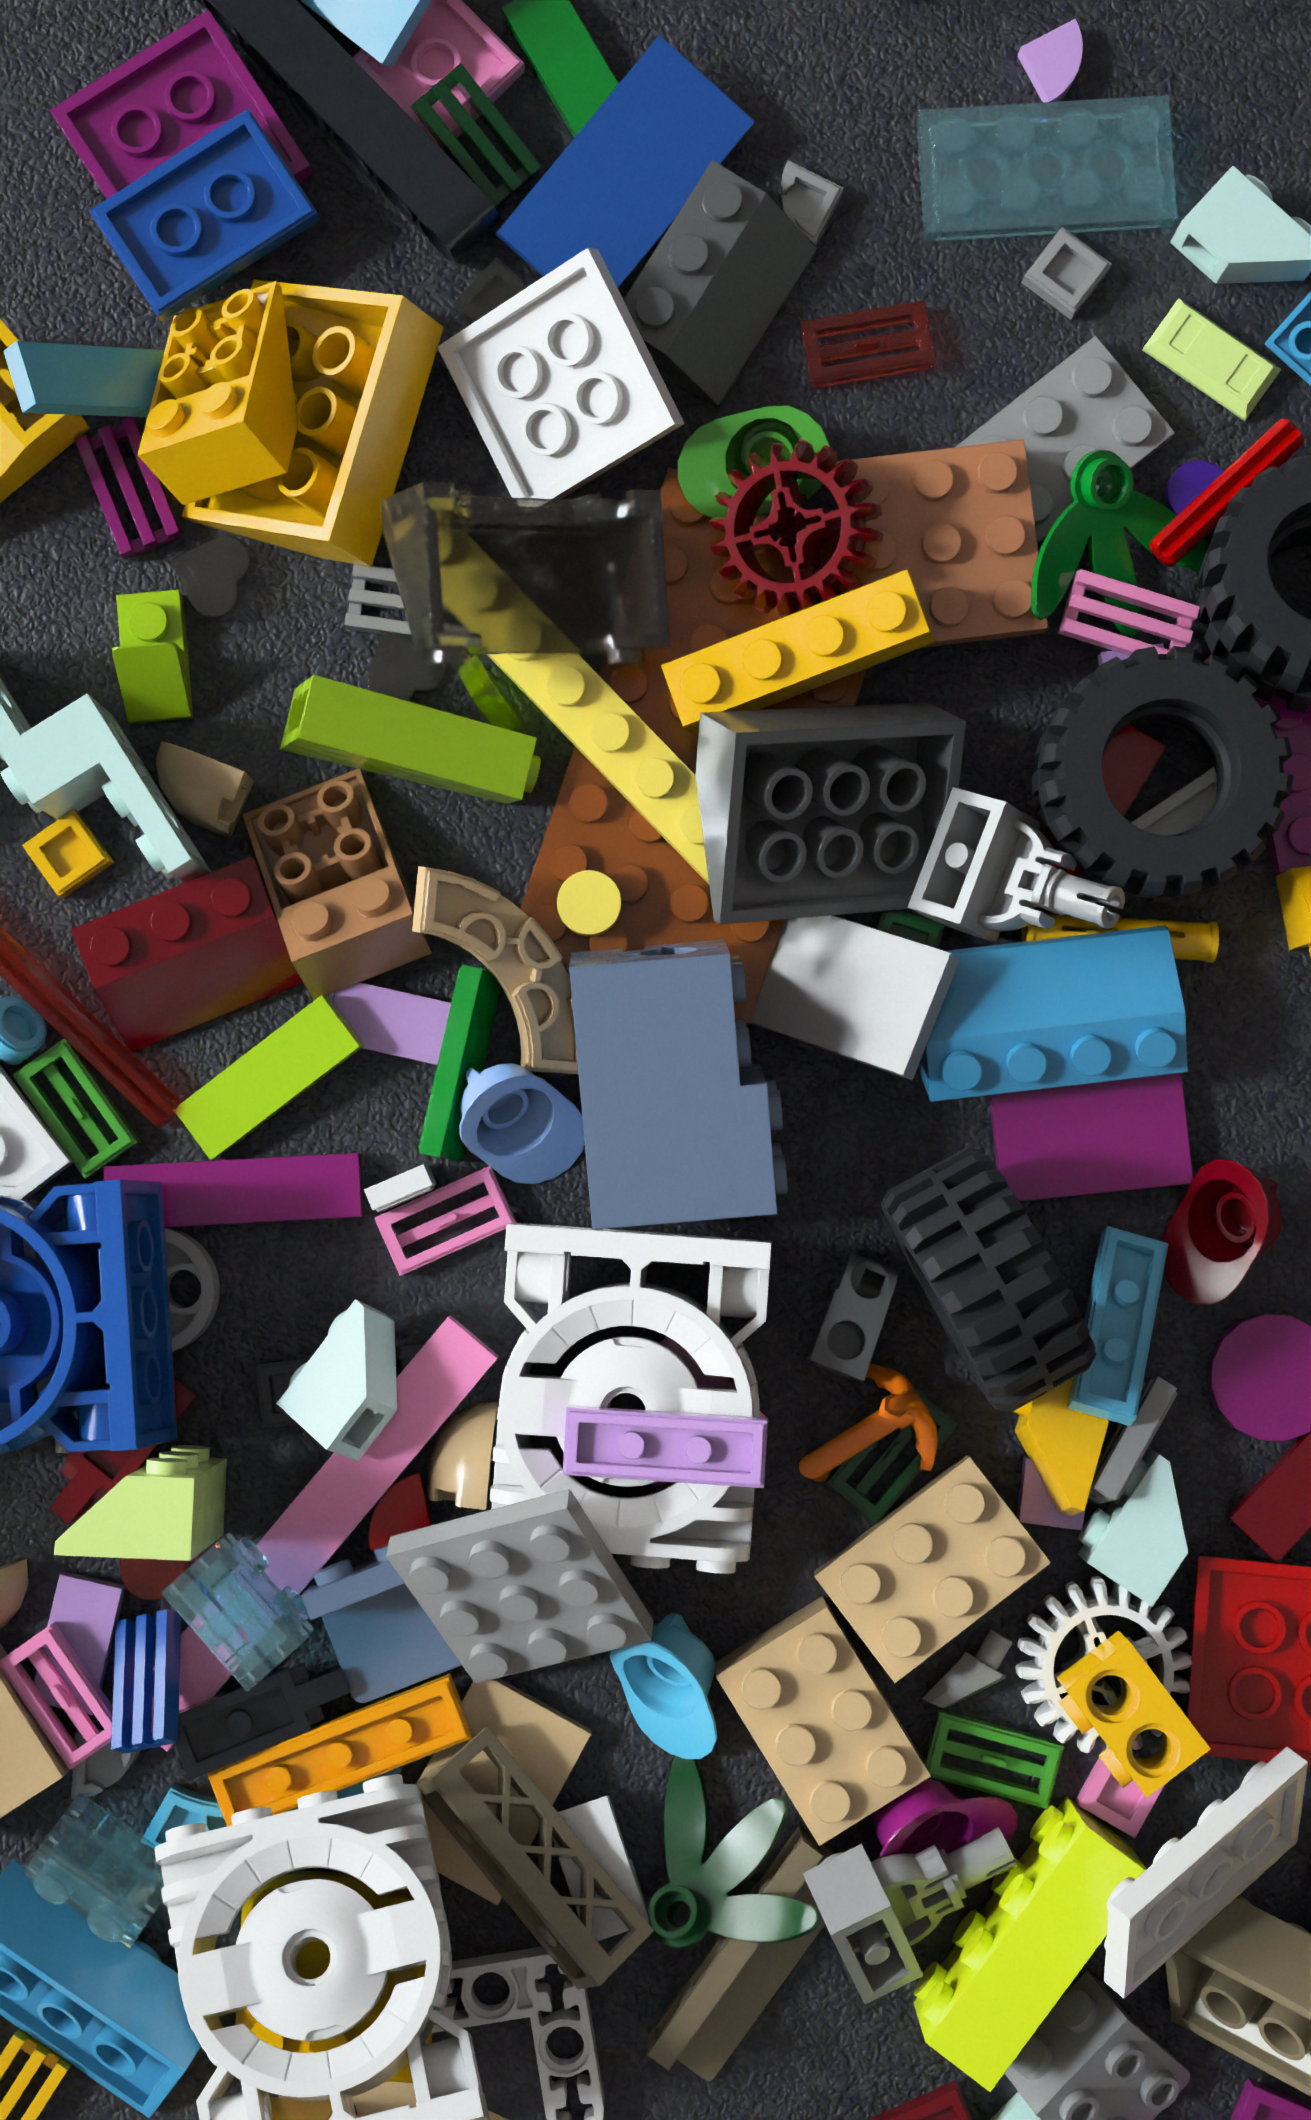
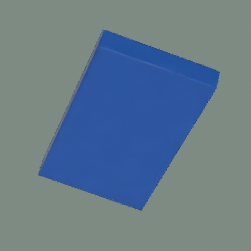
[496,35,755,288]

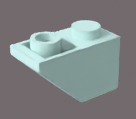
[1170,166,1311,284]
[276,1299,398,1461]
[1077,1448,1188,1607]

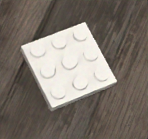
[437,248,685,517]

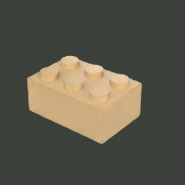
[814,1455,1051,1683]
[715,1596,931,1846]

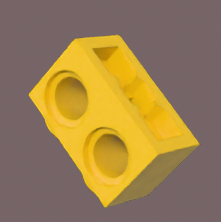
[1057,1630,1211,1798]

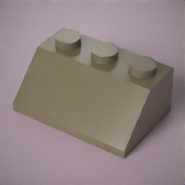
[1165,1895,1311,2097]

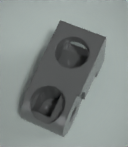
[804,1252,899,1383]

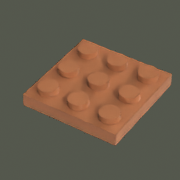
[836,439,1048,648]

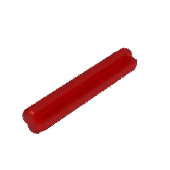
[1149,418,1305,567]

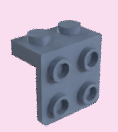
[301,1543,462,1703]

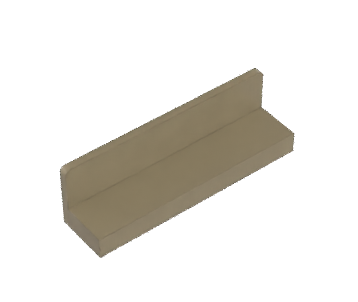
[647,1826,836,2081]

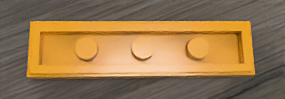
[207,1674,473,1826]

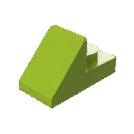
[112,590,193,724]

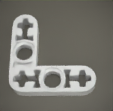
[432,1946,605,2120]

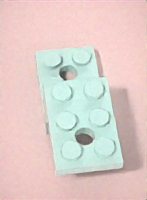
[0,678,211,883]

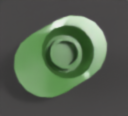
[678,405,830,518]

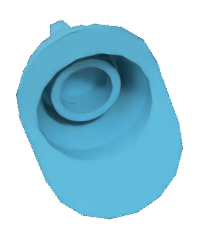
[610,1613,717,1760]

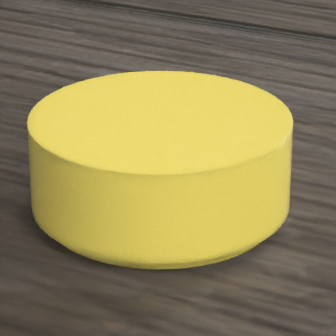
[557,870,621,936]

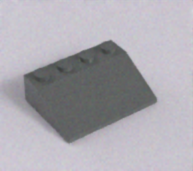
[695,702,966,925]

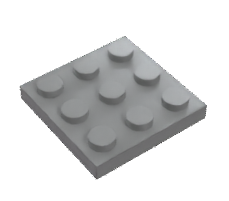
[386,1489,653,1684]

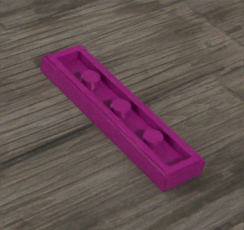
[104,1153,364,1227]

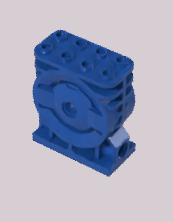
[0,1180,178,1454]

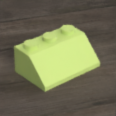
[54,1445,227,1561]

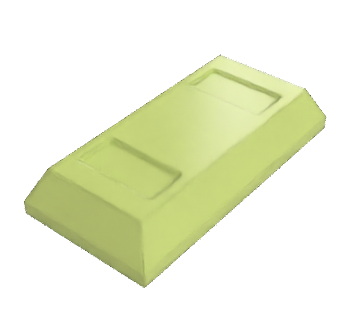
[1142,298,1281,421]

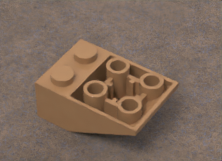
[242,768,432,1000]

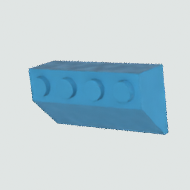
[919,925,1188,1102]
[0,1859,220,2118]

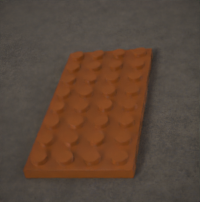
[520,467,867,1026]

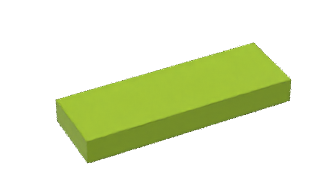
[173,994,365,1160]

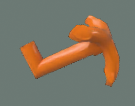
[799,1363,938,1482]

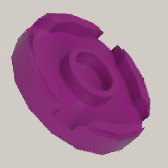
[1207,1313,1311,1442]

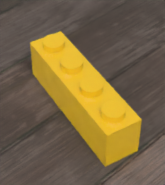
[661,569,936,734]

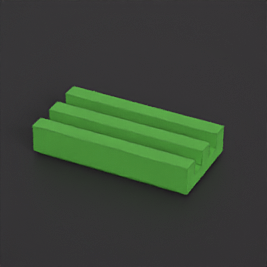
[13,1038,141,1179]
[924,1708,1064,1809]

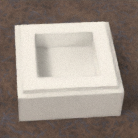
[364,1164,437,1212]

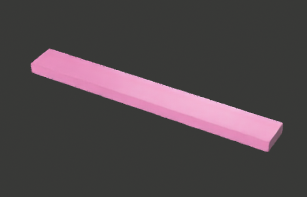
[151,1315,499,1751]

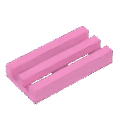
[1058,569,1200,656]
[374,1166,517,1276]
[0,1622,113,1770]

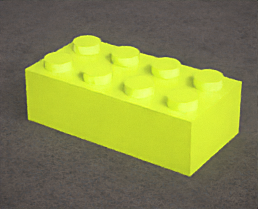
[913,1796,1147,2092]

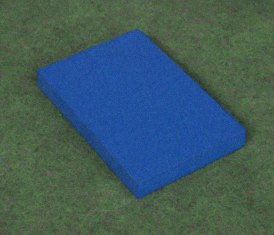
[89,108,320,323]

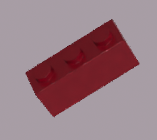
[70,856,304,1053]

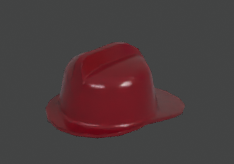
[1162,1159,1283,1304]

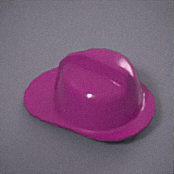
[870,1779,1018,1859]

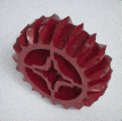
[708,440,883,617]

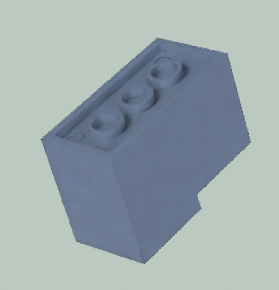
[569,939,788,1230]

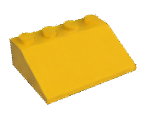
[182,279,444,567]

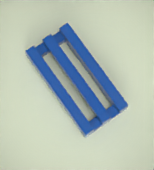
[111,1609,181,1753]

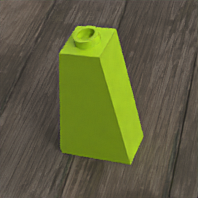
[280,675,541,804]

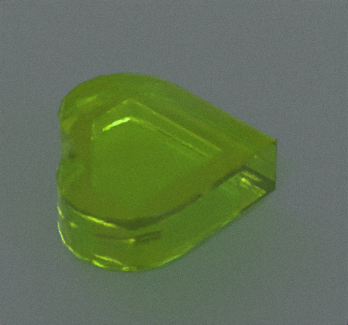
[458,654,523,731]

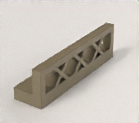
[415,1727,654,1989]

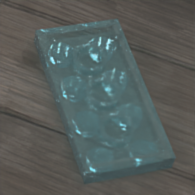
[916,95,1177,242]

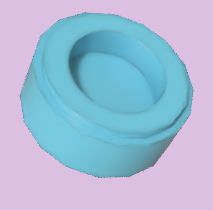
[0,996,47,1065]

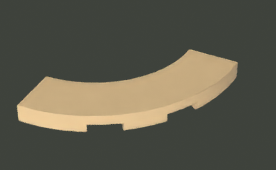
[412,866,578,1074]

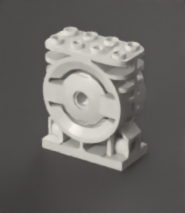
[490,1223,771,1574]
[154,1774,490,2120]

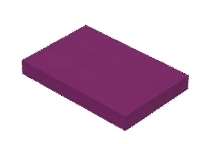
[989,1073,1193,1201]

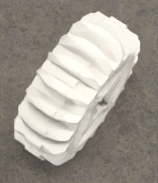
[1015,1576,1192,1753]

